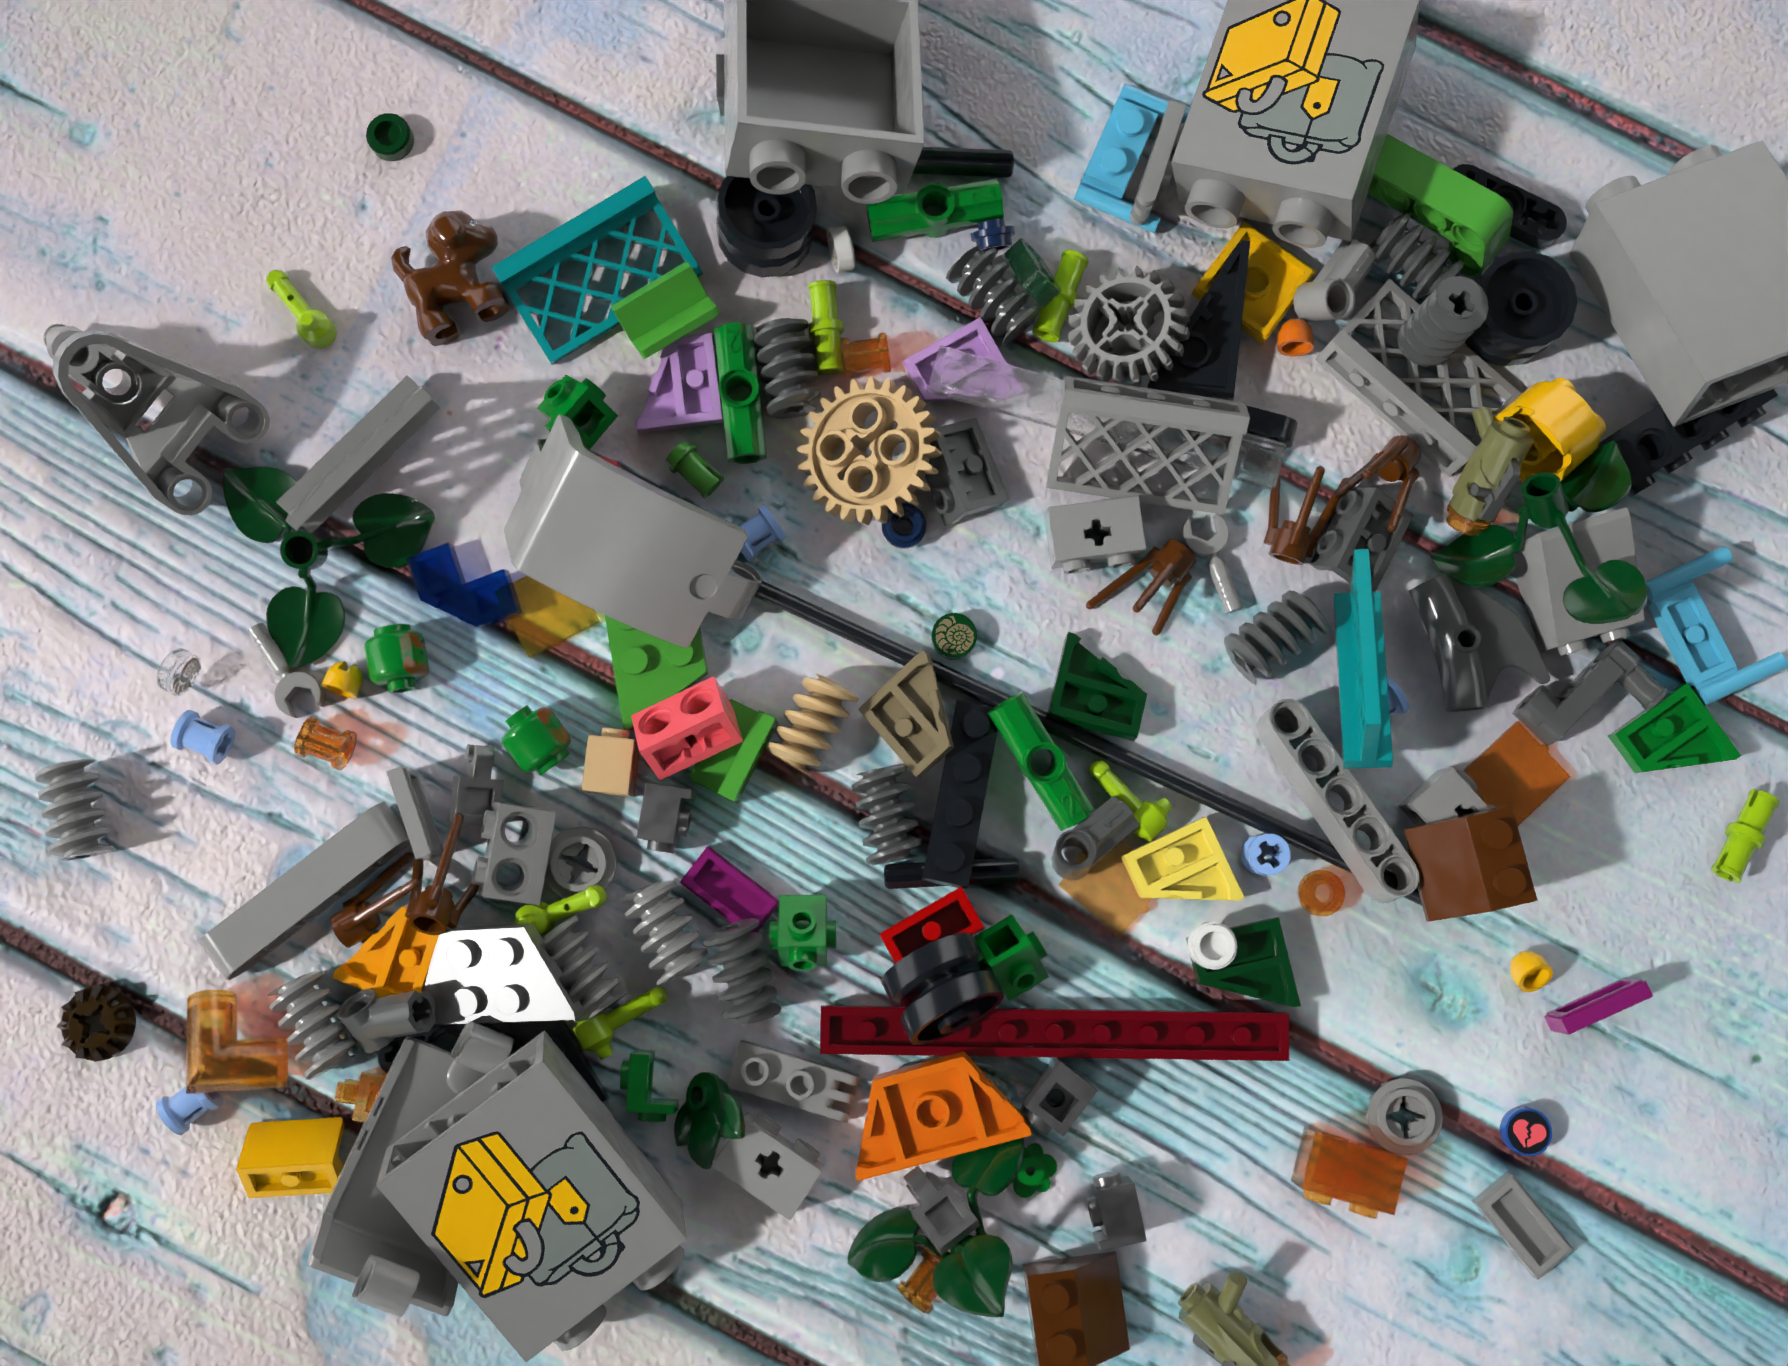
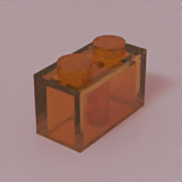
[1291,1126,1408,1219]

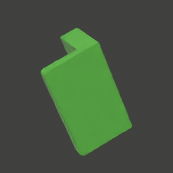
[610,261,720,359]
[690,699,778,804]

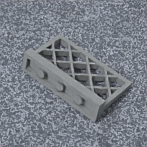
[1315,279,1522,477]
[276,375,440,533]
[1046,376,1250,515]

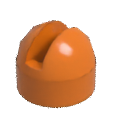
[1277,318,1314,357]

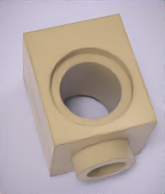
[581,728,640,797]

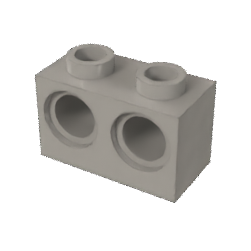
[472,801,557,905]

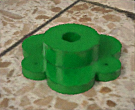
[1012,1143,1057,1198]

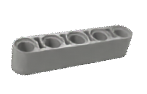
[1257,699,1420,903]
[199,802,410,980]

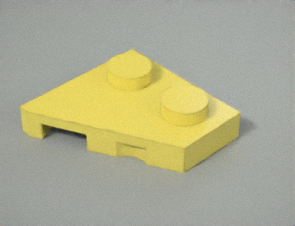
[1121,817,1245,901]

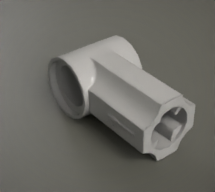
[1293,238,1376,322]

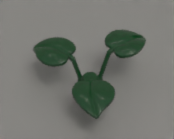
[1430,440,1648,624]
[223,467,435,668]
[847,1138,1024,1317]

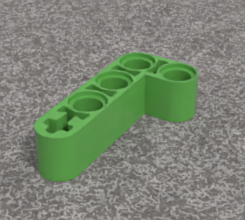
[1368,134,1513,277]

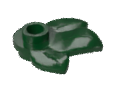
[674,1072,745,1169]

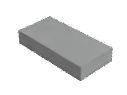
[386,766,443,860]
[1472,1171,1574,1280]

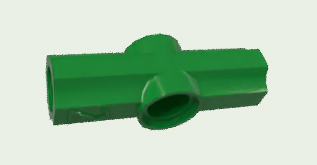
[866,179,1004,242]
[714,322,767,464]
[988,692,1095,831]

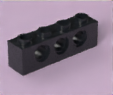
[1597,389,1778,497]

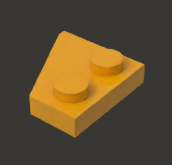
[332,904,448,997]

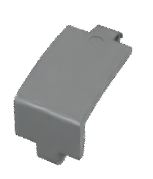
[504,414,763,648]
[307,1020,514,1317]

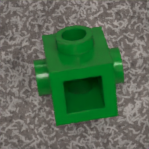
[537,375,618,450]
[770,895,836,971]
[974,914,1049,1001]

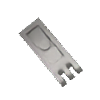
[1130,99,1187,225]
[727,1040,861,1123]

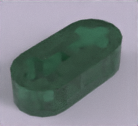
[1004,238,1062,307]

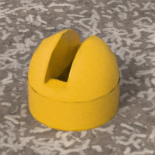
[321,661,363,699]
[1510,951,1553,992]

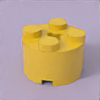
[1494,378,1606,482]

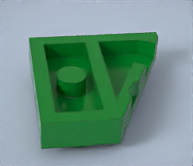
[1608,683,1741,773]

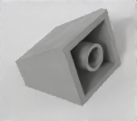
[1513,507,1645,656]

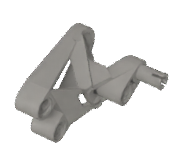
[43,324,270,516]

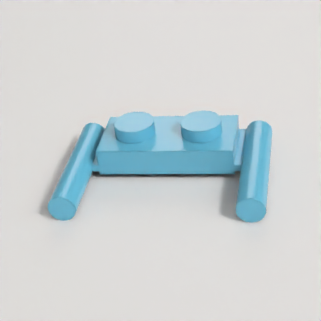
[1074,83,1189,233]
[1646,546,1788,706]

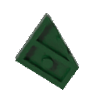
[1046,632,1147,741]
[1186,917,1301,1007]

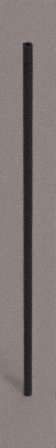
[754,581,1422,906]

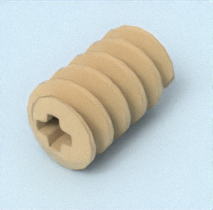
[766,673,859,776]

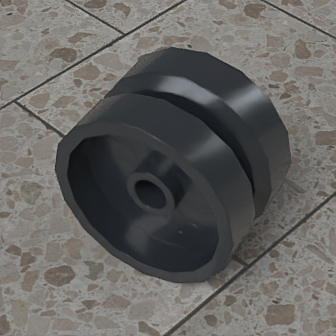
[716,176,817,278]
[1465,251,1578,366]
[881,932,1005,1045]

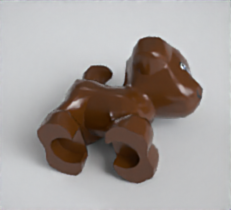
[391,210,511,346]

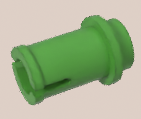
[666,441,724,499]

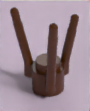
[1334,435,1421,532]
[1263,466,1349,565]
[1086,539,1197,636]
[405,813,479,935]
[330,852,419,948]

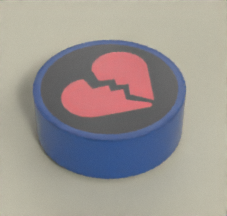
[1500,1106,1552,1156]

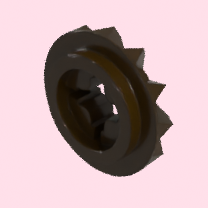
[56,985,136,1062]

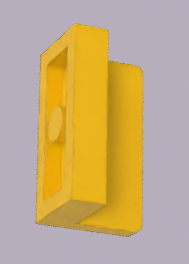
[236,1117,345,1198]

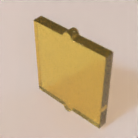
[495,576,600,658]

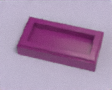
[679,846,779,932]
[1544,978,1653,1035]

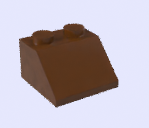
[1402,806,1538,922]
[1022,1251,1130,1366]

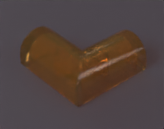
[186,989,288,1094]

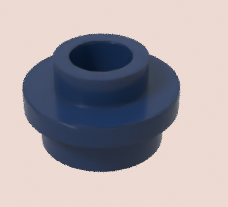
[970,219,1015,252]
[882,503,927,549]

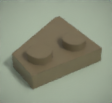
[858,650,954,778]

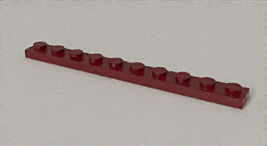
[820,1005,1289,1061]

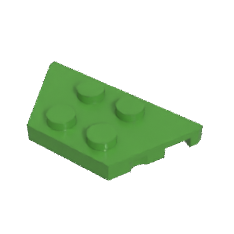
[605,615,708,731]

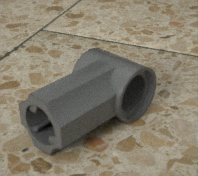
[1051,796,1140,881]
[338,989,437,1053]

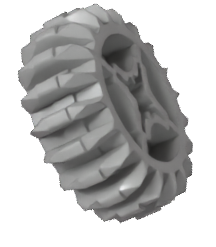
[1068,265,1190,387]

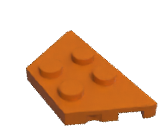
[855,1051,1032,1181]

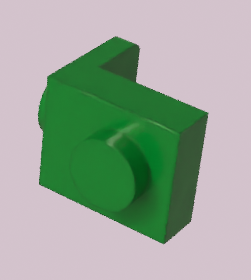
[620,1050,679,1122]

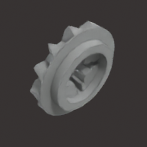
[545,827,618,898]
[1365,1078,1443,1155]

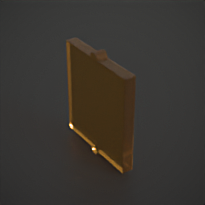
[1463,721,1571,826]
[1058,841,1152,937]

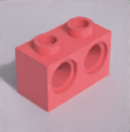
[631,676,743,780]

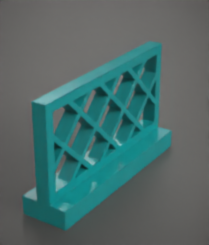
[491,175,703,365]
[1333,549,1393,769]

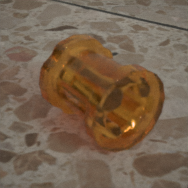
[841,332,891,378]
[294,717,357,770]
[896,1248,942,1315]

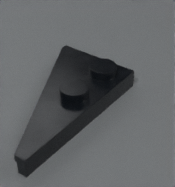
[1147,240,1250,401]

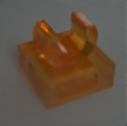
[334,1068,387,1122]

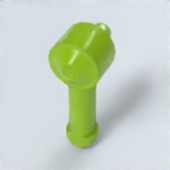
[266,270,337,349]
[1088,760,1172,842]
[514,884,607,936]
[573,985,668,1060]

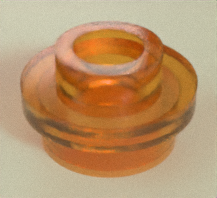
[1297,870,1345,916]

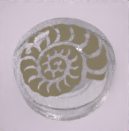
[157,648,201,696]

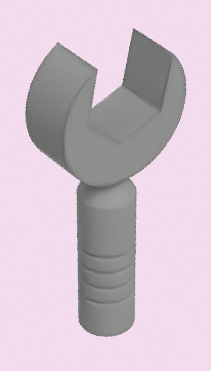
[1181,514,1243,614]
[247,623,326,718]

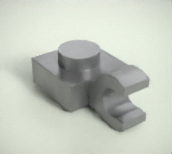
[448,744,504,825]
[903,1166,979,1255]

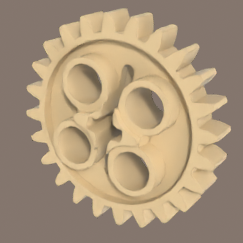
[797,376,942,526]

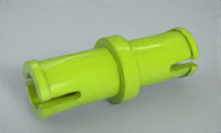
[1032,250,1089,343]
[808,280,845,375]
[1711,789,1780,883]

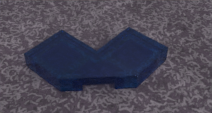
[407,543,523,629]

